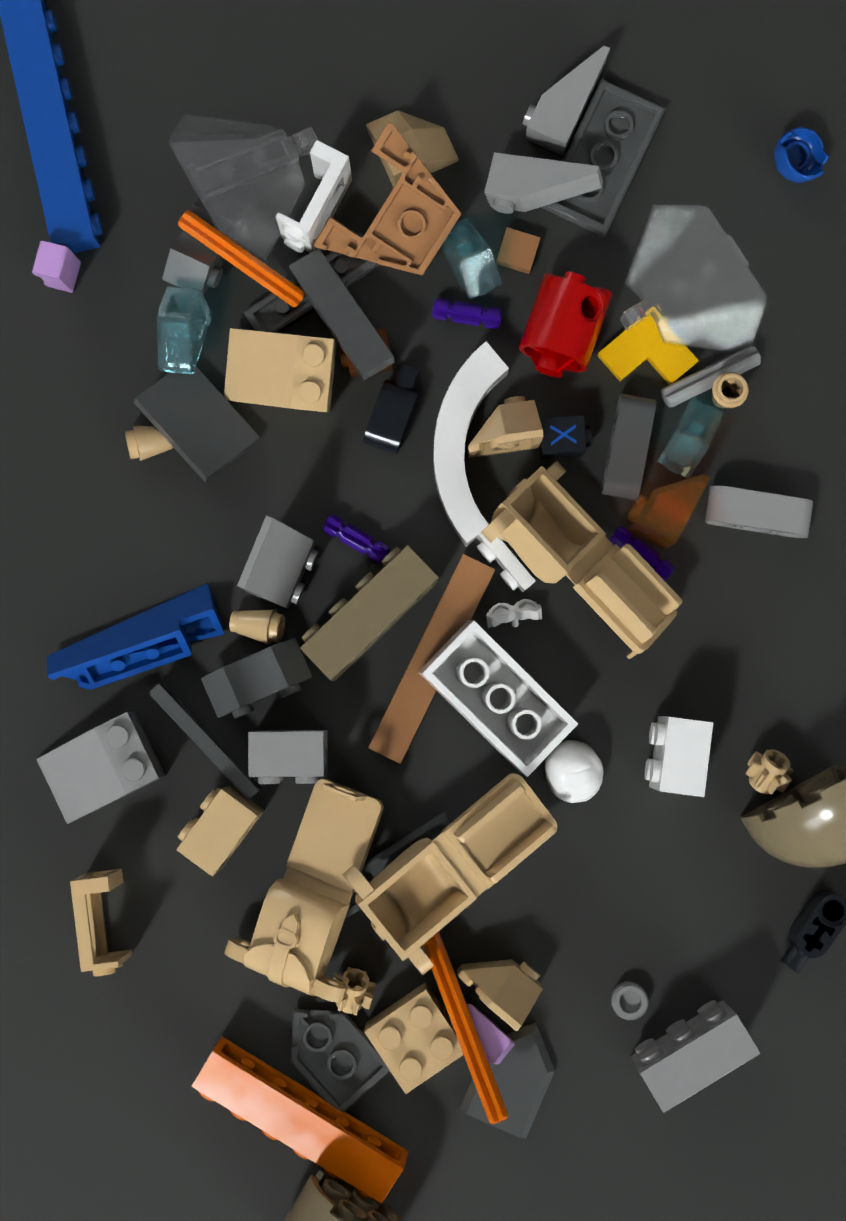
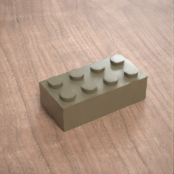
[300,545,439,681]

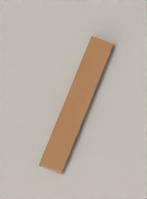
[368,554,495,764]

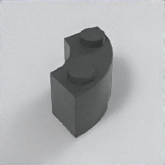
[162,193,245,297]
[201,637,312,719]

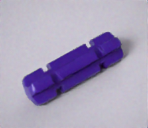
[432,298,502,329]
[323,515,390,563]
[610,526,674,581]

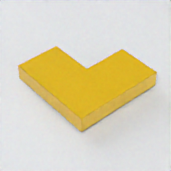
[597,308,699,385]

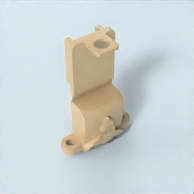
[481,461,682,659]
[342,773,557,975]
[224,779,384,1003]

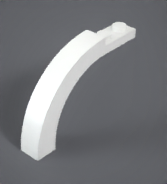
[433,341,536,593]

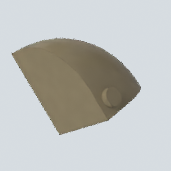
[740,765,846,868]

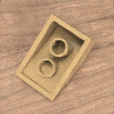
[224,328,337,412]

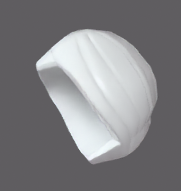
[545,740,604,803]

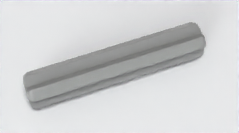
[661,346,761,407]

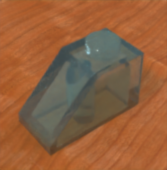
[441,218,502,299]
[657,396,724,479]

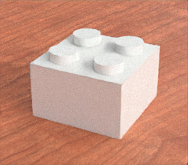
[644,716,713,797]

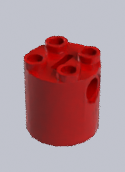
[519,272,612,378]

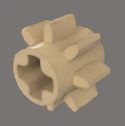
[745,749,793,794]
[333,967,376,1015]

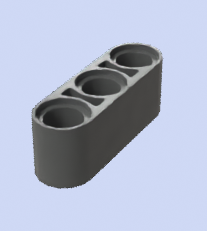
[601,393,657,501]

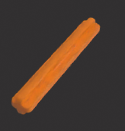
[178,210,305,308]

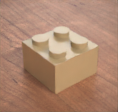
[176,785,265,877]
[364,982,464,1094]

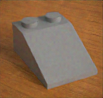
[237,515,319,609]
[36,711,166,824]

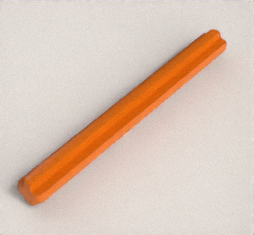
[423,931,508,1124]

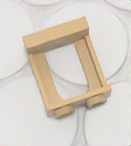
[70,868,132,976]

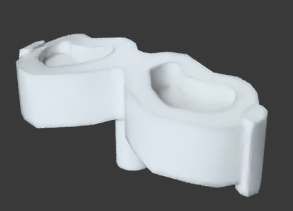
[486,599,542,628]

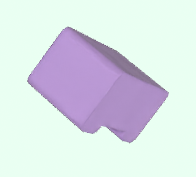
[32,241,81,293]
[451,1004,515,1065]

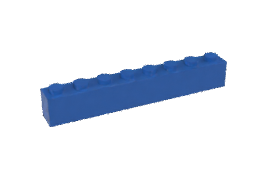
[0,0,104,253]

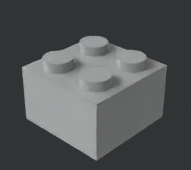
[248,730,328,784]

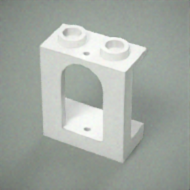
[276,140,352,253]

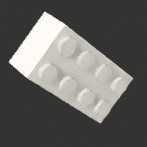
[418,620,578,777]

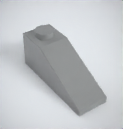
[522,46,610,156]
[484,152,603,214]

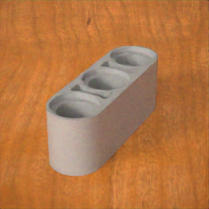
[705,486,813,538]

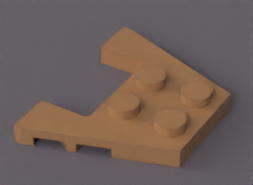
[313,122,461,276]

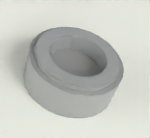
[611,981,649,1020]

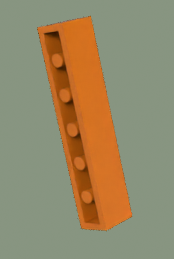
[191,1036,409,1204]

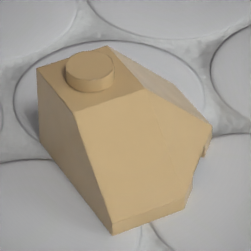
[366,110,459,187]
[467,396,544,458]
[457,959,543,1031]

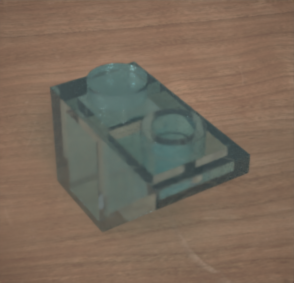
[157,287,213,375]

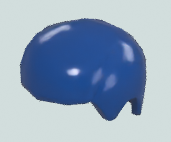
[773,127,829,183]

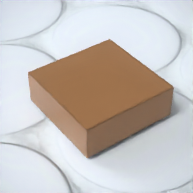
[496,227,541,274]

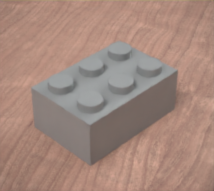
[630,1000,761,1113]

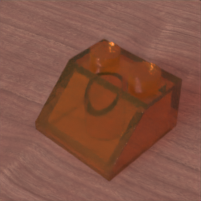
[626,474,711,550]

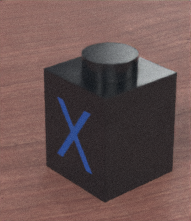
[539,416,592,459]

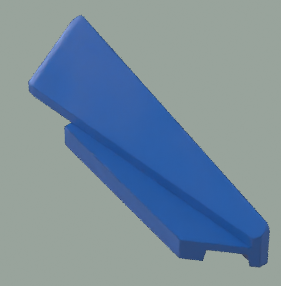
[47,584,225,690]

